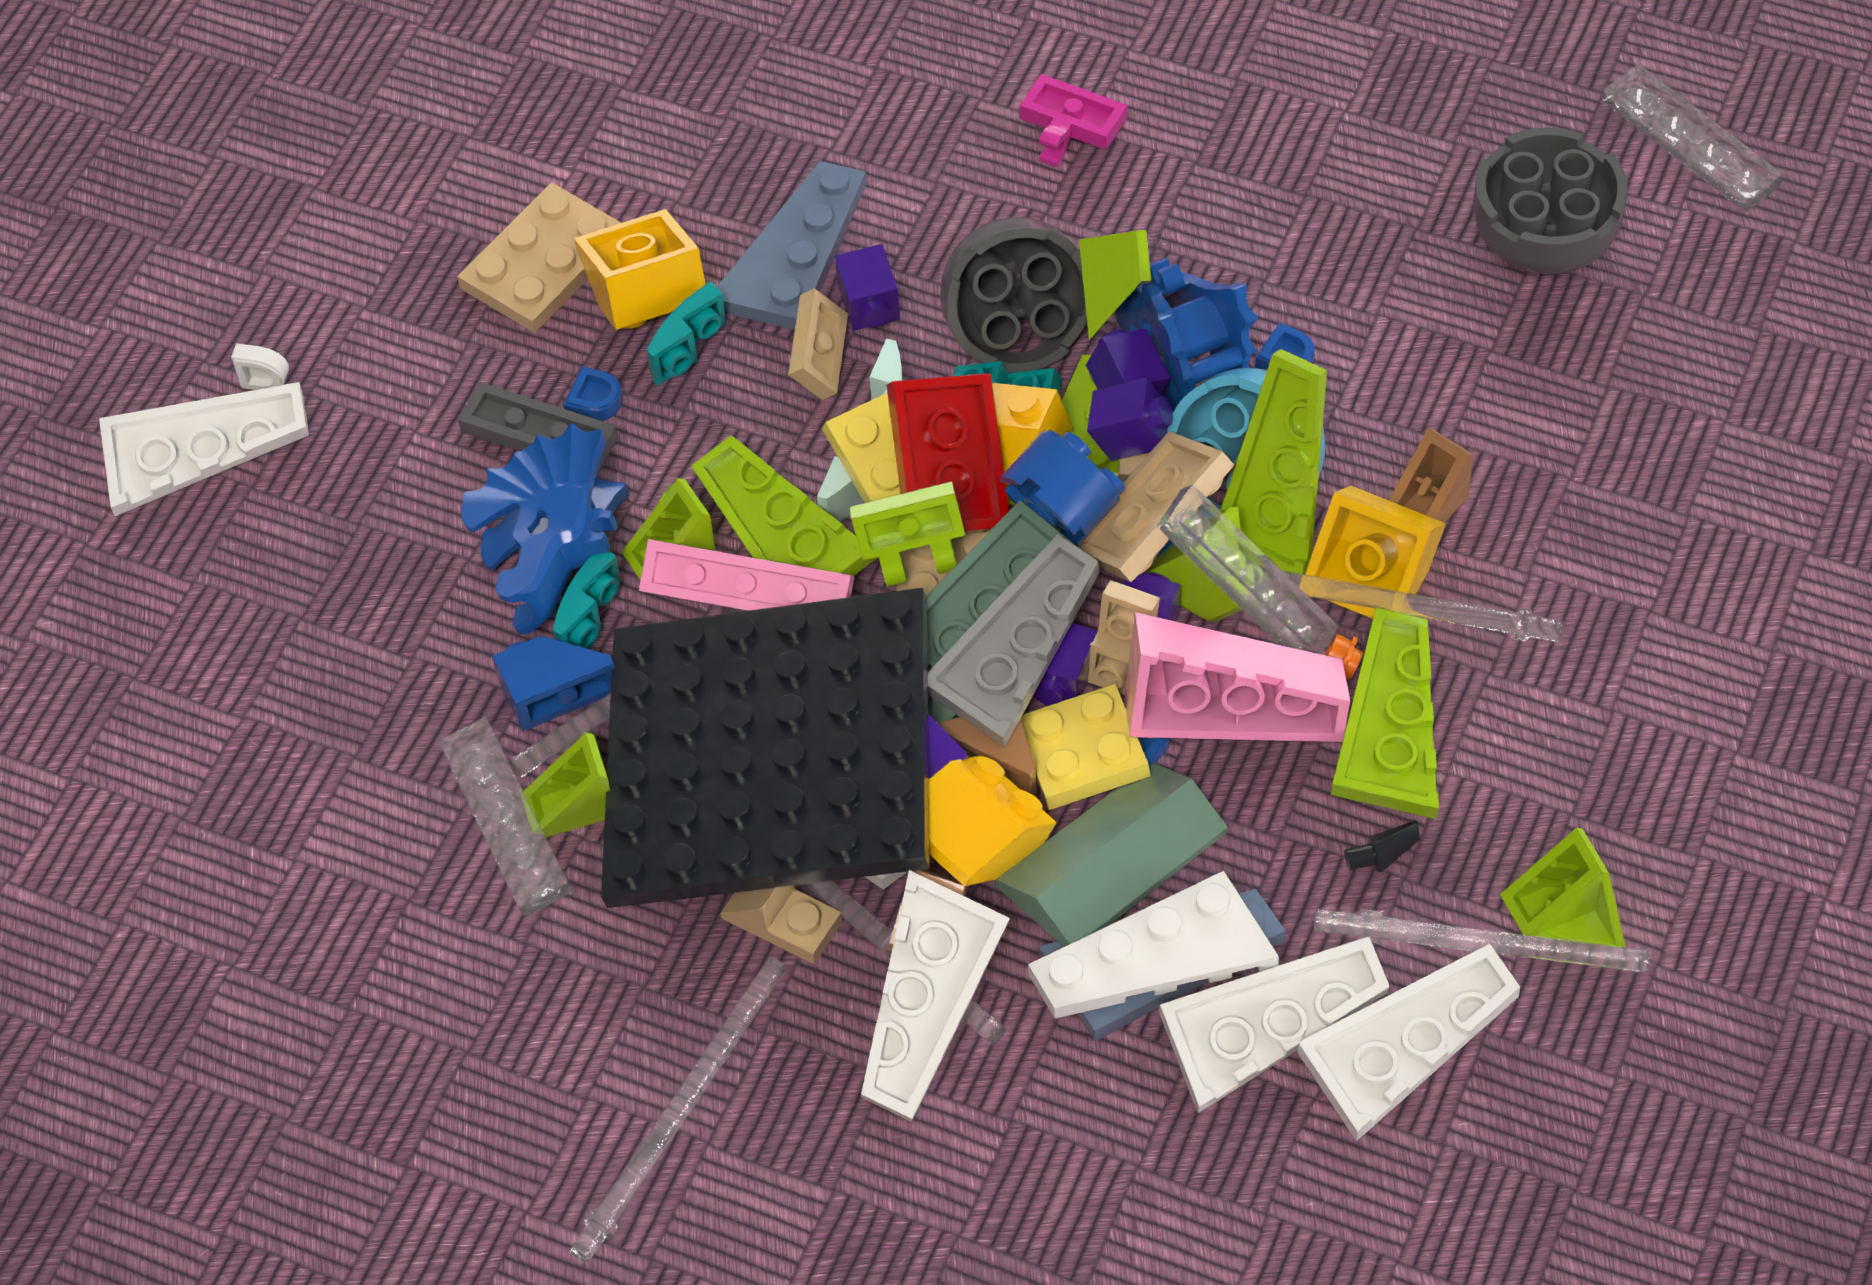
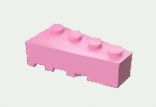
[1124,612,1350,742]

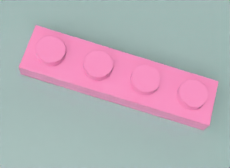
[639,539,854,611]

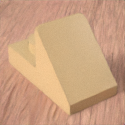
[720,885,843,965]

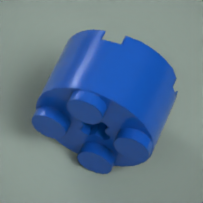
[999,429,1126,547]

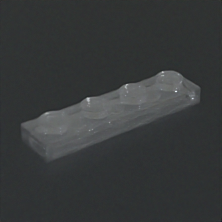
[1603,64,1783,213]
[1156,484,1338,655]
[438,717,573,917]

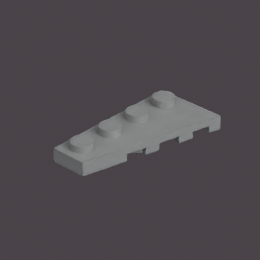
[928,534,1100,748]

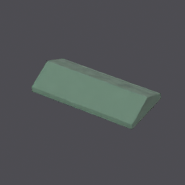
[995,762,1228,947]

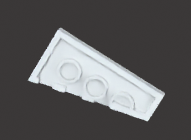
[99,382,309,516]
[861,870,1010,1122]
[1028,871,1279,1018]
[1159,936,1390,1113]
[1297,944,1520,1141]

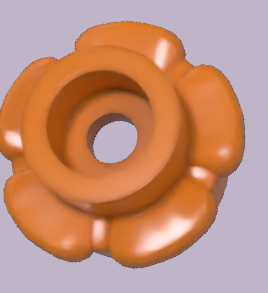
[1325,633,1363,680]

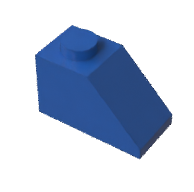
[492,636,615,732]

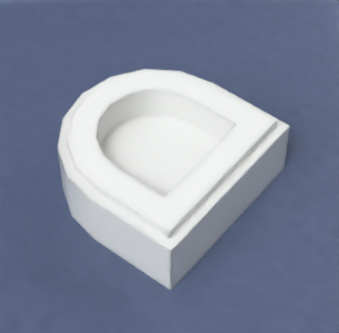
[231,343,289,390]

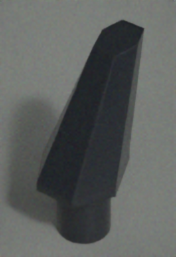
[1344,820,1420,872]

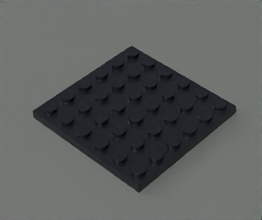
[601,587,930,908]

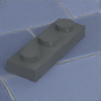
[458,382,618,476]

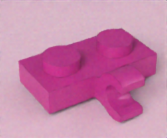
[1019,74,1128,167]

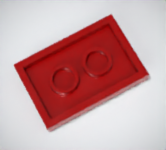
[886,373,1009,533]

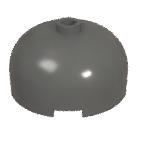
[1473,127,1628,274]
[940,217,1087,373]

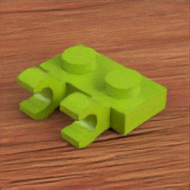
[849,482,965,587]

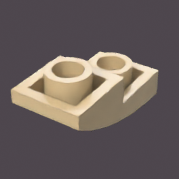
[1088,580,1160,695]

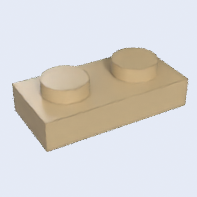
[788,288,848,400]

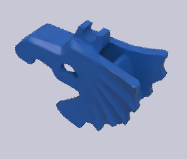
[1115,258,1259,412]
[461,423,629,635]

